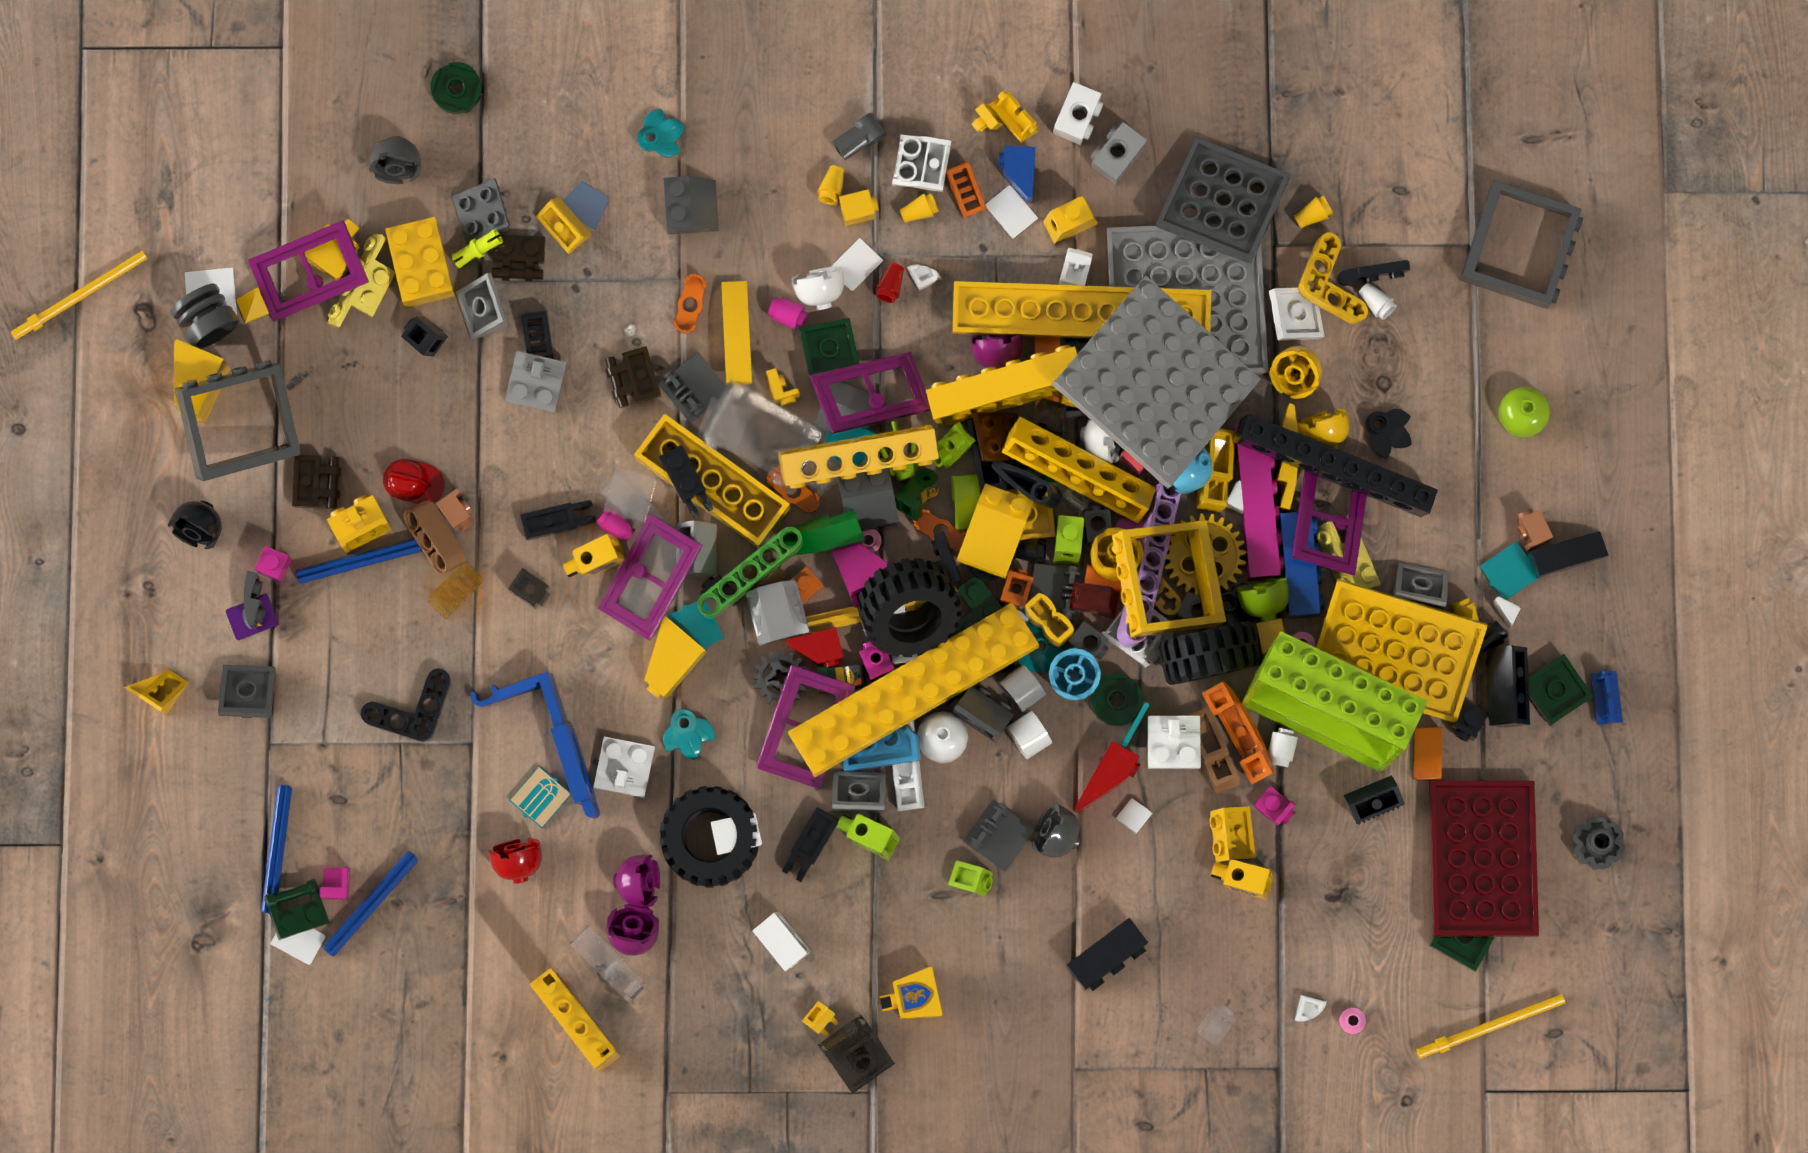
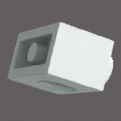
[1053,82,1104,145]

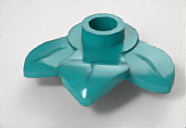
[637,109,685,157]
[663,709,715,760]

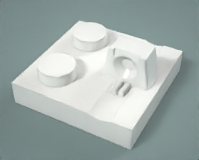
[1269,287,1325,341]
[1147,716,1201,769]
[593,736,655,798]

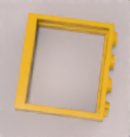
[1112,520,1226,637]
[530,968,620,1072]

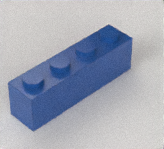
[1278,512,1324,619]

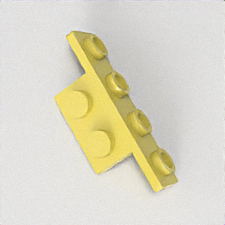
[327,234,395,327]
[1315,521,1381,589]

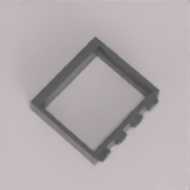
[1460,180,1583,309]
[175,360,301,481]

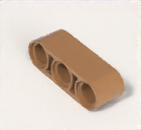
[403,500,465,574]

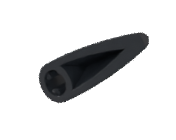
[991,461,1062,508]

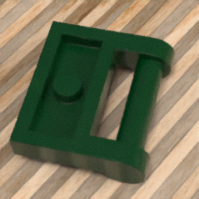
[264,879,330,940]

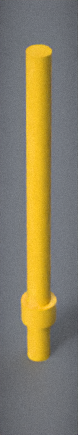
[11,251,148,340]
[1416,994,1565,1059]

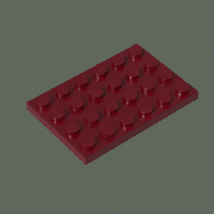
[1429,780,1539,937]

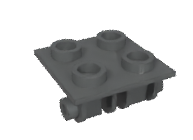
[452,178,510,244]
[658,352,730,423]
[1029,563,1086,622]
[963,799,1035,871]

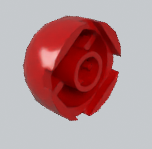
[488,838,542,884]

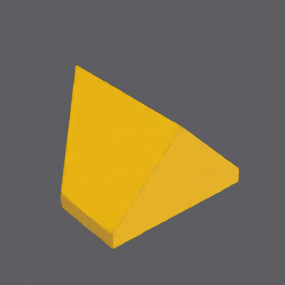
[124,668,189,715]

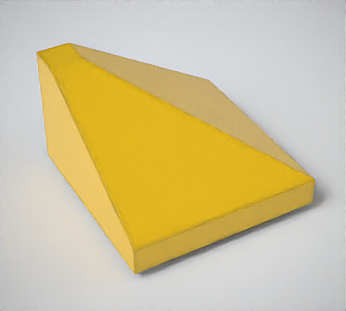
[236,288,269,323]

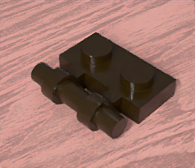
[491,235,546,282]
[605,346,661,408]
[292,455,341,509]

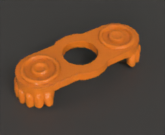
[674,273,706,334]
[766,467,821,513]
[913,509,966,552]

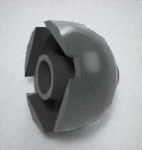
[369,136,421,184]
[1032,804,1081,858]

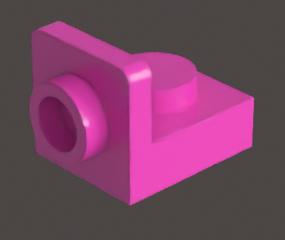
[1253,786,1296,826]

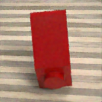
[786,627,844,668]

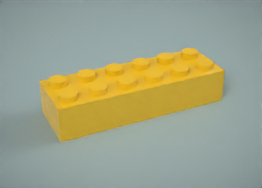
[926,345,1079,428]
[634,414,790,549]

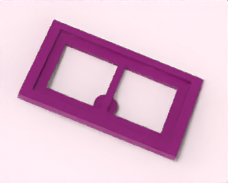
[248,220,369,322]
[810,352,931,434]
[1292,471,1367,576]
[756,665,855,789]

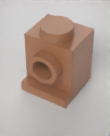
[436,489,474,532]
[1517,509,1553,552]

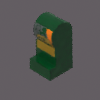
[895,469,939,521]
[817,665,866,694]

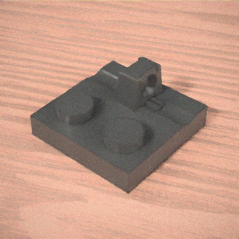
[218,665,276,718]

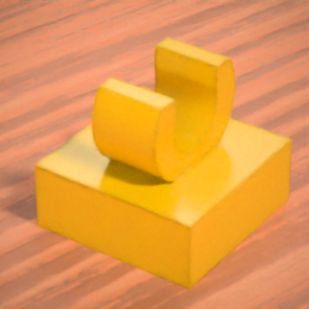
[972,103,1004,132]
[802,1001,838,1036]

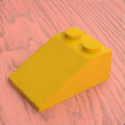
[956,483,1034,579]

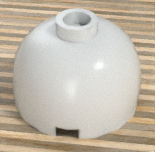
[791,266,844,310]
[1080,419,1123,464]
[917,711,968,764]

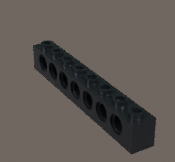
[1233,414,1438,517]

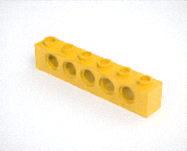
[1002,417,1156,523]
[778,425,939,488]

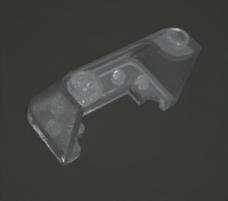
[702,379,823,488]

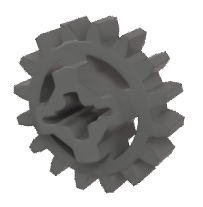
[752,649,807,705]

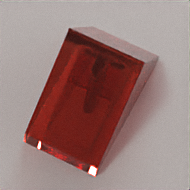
[1069,582,1119,619]

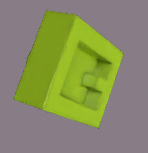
[948,860,993,897]

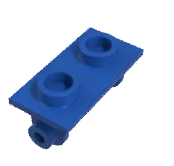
[1590,670,1623,725]

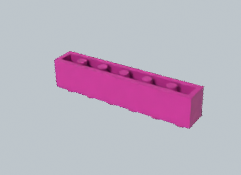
[1234,424,1285,581]

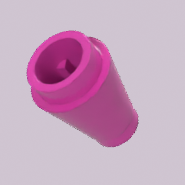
[596,506,636,542]

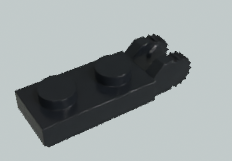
[1337,260,1410,287]
[659,444,713,519]
[520,500,596,541]
[782,807,839,882]

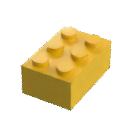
[385,217,455,308]

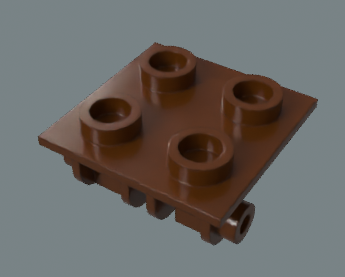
[972,413,1018,466]

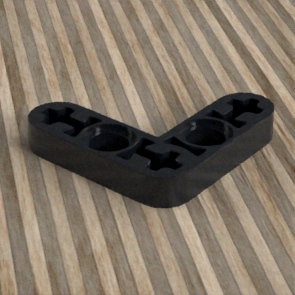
[361,668,451,742]

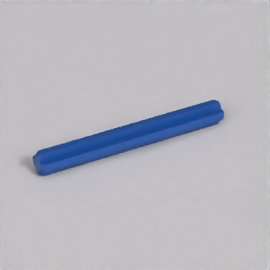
[296,538,422,583]
[261,785,292,914]
[323,851,418,956]

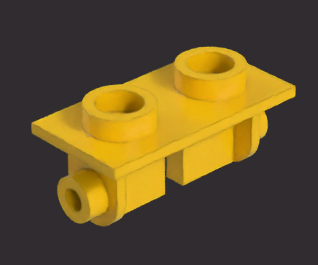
[988,90,1039,143]

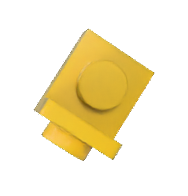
[766,368,800,406]

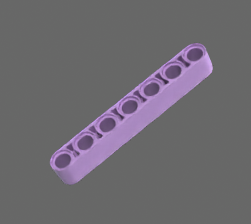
[1117,481,1181,648]

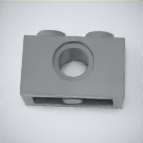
[1090,122,1147,185]

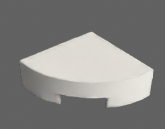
[907,264,941,291]
[1294,995,1327,1022]

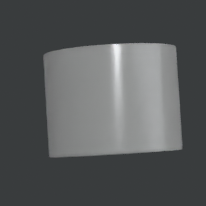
[999,664,1046,713]

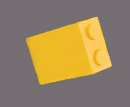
[174,339,230,424]

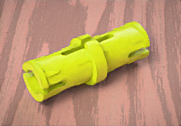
[451,229,503,268]

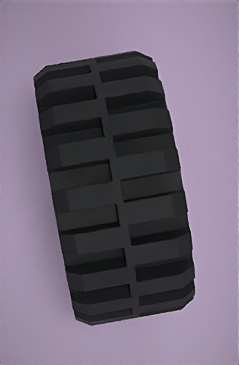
[857,558,962,657]
[1158,621,1263,685]
[660,786,759,888]

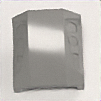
[745,580,810,646]

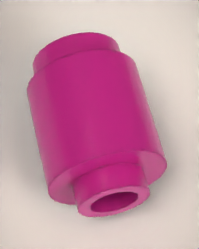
[768,297,808,330]

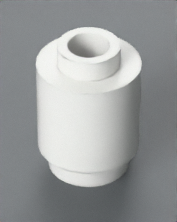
[1268,728,1298,768]

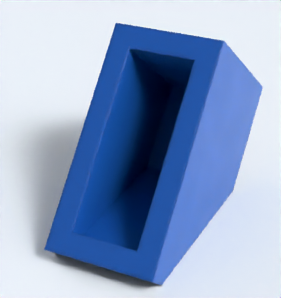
[998,145,1035,203]

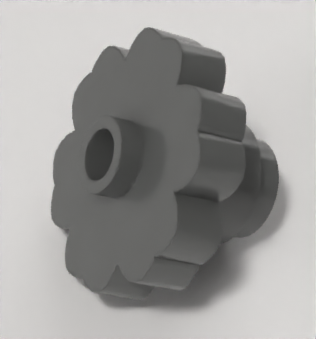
[1571,816,1625,870]

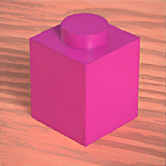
[255,546,292,583]

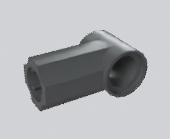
[832,112,887,160]

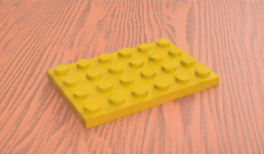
[1316,579,1488,722]

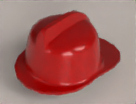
[383,459,445,504]

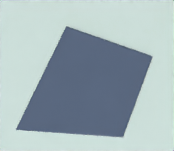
[563,181,609,230]

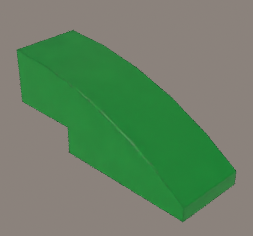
[784,510,865,555]

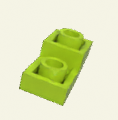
[951,474,981,530]

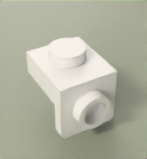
[1059,248,1093,286]

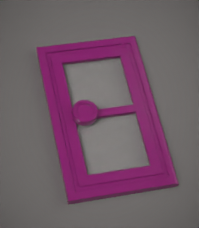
[598,514,703,641]

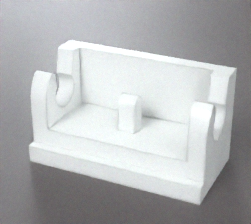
[752,911,811,971]

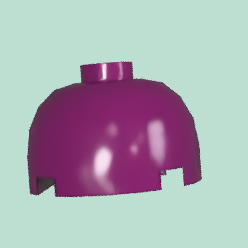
[971,335,1023,369]
[613,855,660,907]
[607,904,659,956]

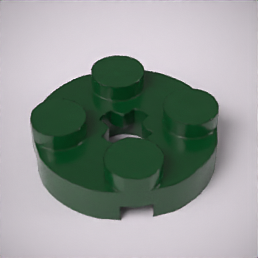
[430,62,482,114]
[1090,673,1143,726]

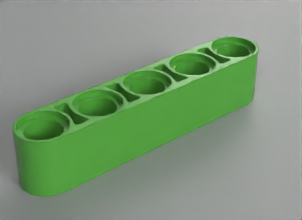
[697,527,803,619]

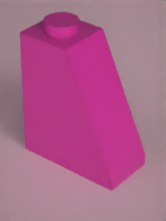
[831,542,888,608]

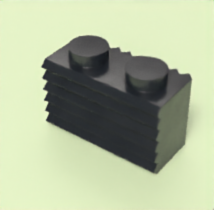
[1344,775,1405,825]

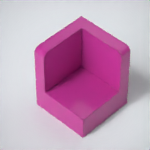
[320,867,351,900]

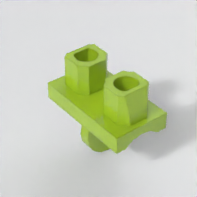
[932,422,976,469]

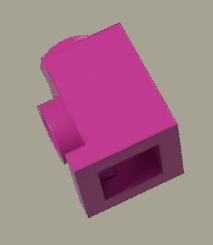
[859,641,895,682]

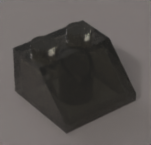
[818,1015,895,1094]

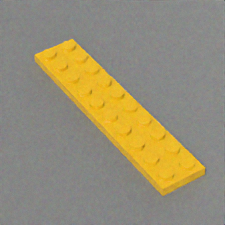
[952,281,1211,338]
[788,603,1039,777]

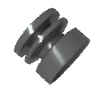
[171,283,240,349]

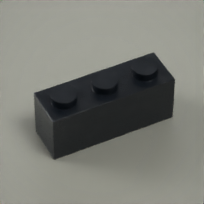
[1486,645,1530,728]
[1066,917,1148,992]

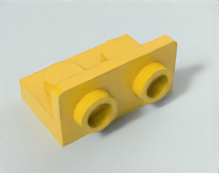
[1210,806,1256,863]

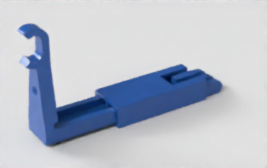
[471,672,600,818]

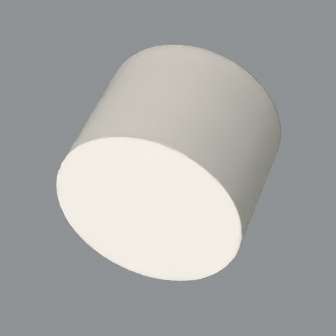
[1006,711,1052,759]

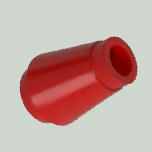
[875,263,904,303]

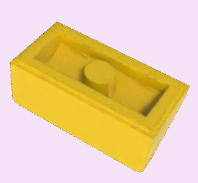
[535,197,592,254]

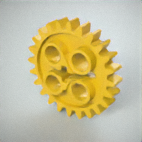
[1164,513,1246,596]

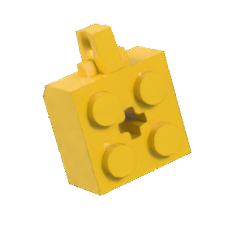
[326,495,392,554]

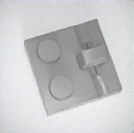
[505,351,567,412]

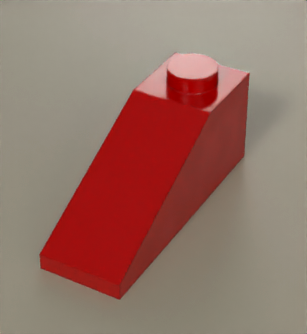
[1073,741,1141,814]

